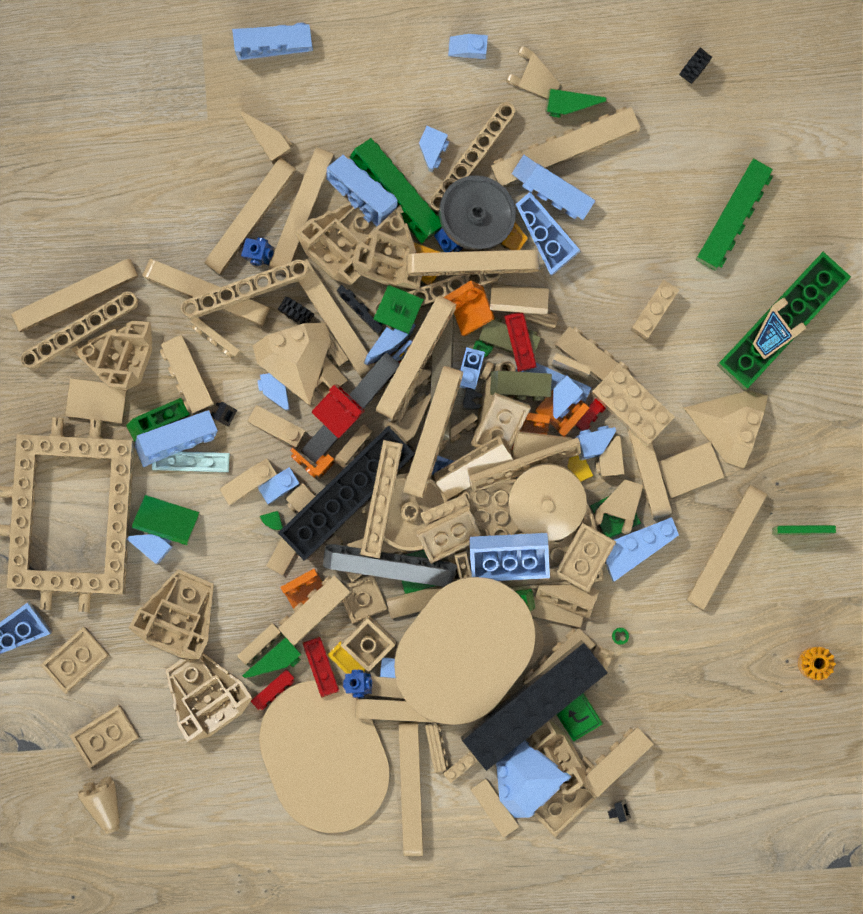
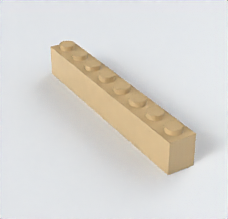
[491,107,641,188]

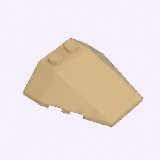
[296,202,376,285]
[129,569,214,659]
[165,653,252,743]

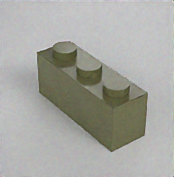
[479,317,541,355]
[490,371,552,401]

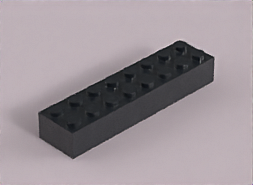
[278,425,416,561]
[461,640,608,771]

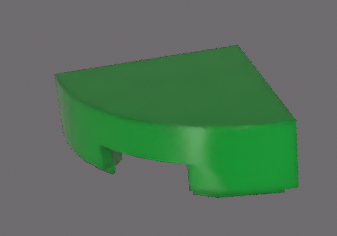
[473,340,494,358]
[260,511,283,530]

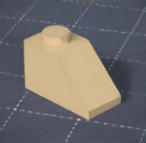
[595,436,624,477]

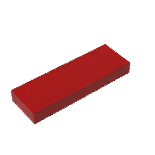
[504,312,537,372]
[302,637,339,698]

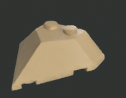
[353,205,422,289]
[71,321,152,390]
[253,323,331,406]
[683,390,768,469]
[529,720,586,794]

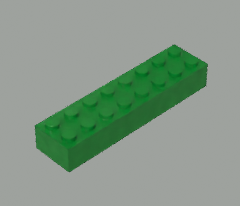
[717,251,851,391]

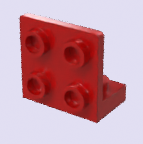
[312,384,365,438]

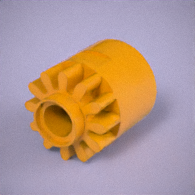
[798,647,836,680]

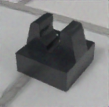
[463,389,482,410]
[211,402,237,427]
[607,799,631,823]

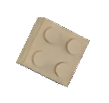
[341,614,396,672]

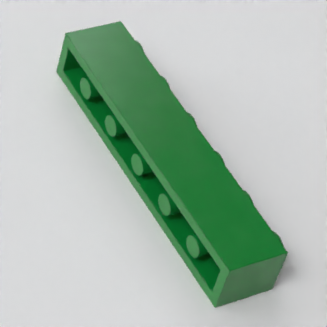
[349,138,442,244]
[696,158,773,271]

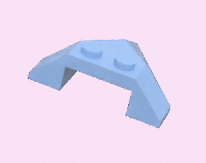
[496,740,572,818]

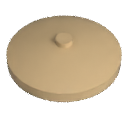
[509,464,587,541]
[384,473,449,551]

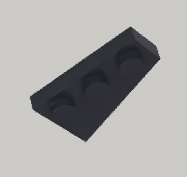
[337,285,383,335]

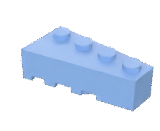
[232,23,313,60]
[326,155,398,227]
[512,155,595,220]
[516,192,581,276]
[135,410,217,467]
[605,517,679,582]
[0,601,52,654]

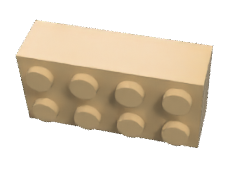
[591,364,675,446]

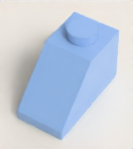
[448,34,488,59]
[257,373,290,411]
[258,467,301,504]
[127,534,172,564]

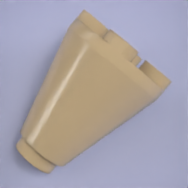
[78,776,120,834]

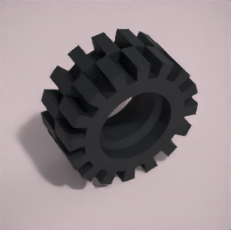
[679,47,712,84]
[277,296,315,325]

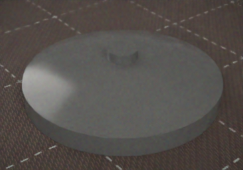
[439,175,516,251]

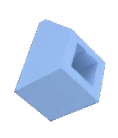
[419,126,450,173]
[460,347,485,391]
[553,374,583,419]
[575,426,616,460]

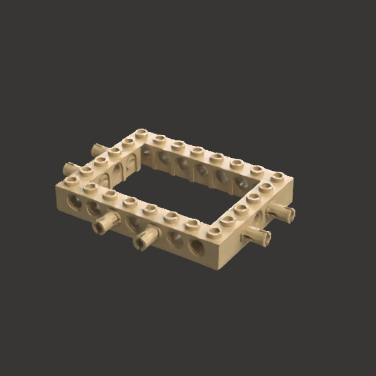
[0,417,135,612]

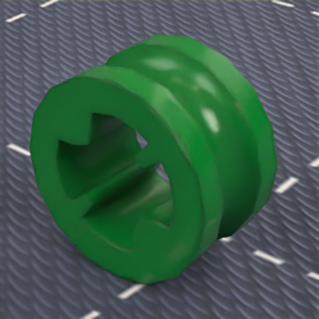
[612,628,629,645]

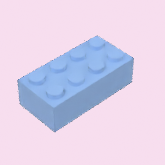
[470,533,550,581]

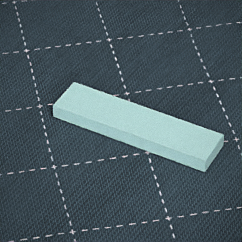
[152,452,230,472]

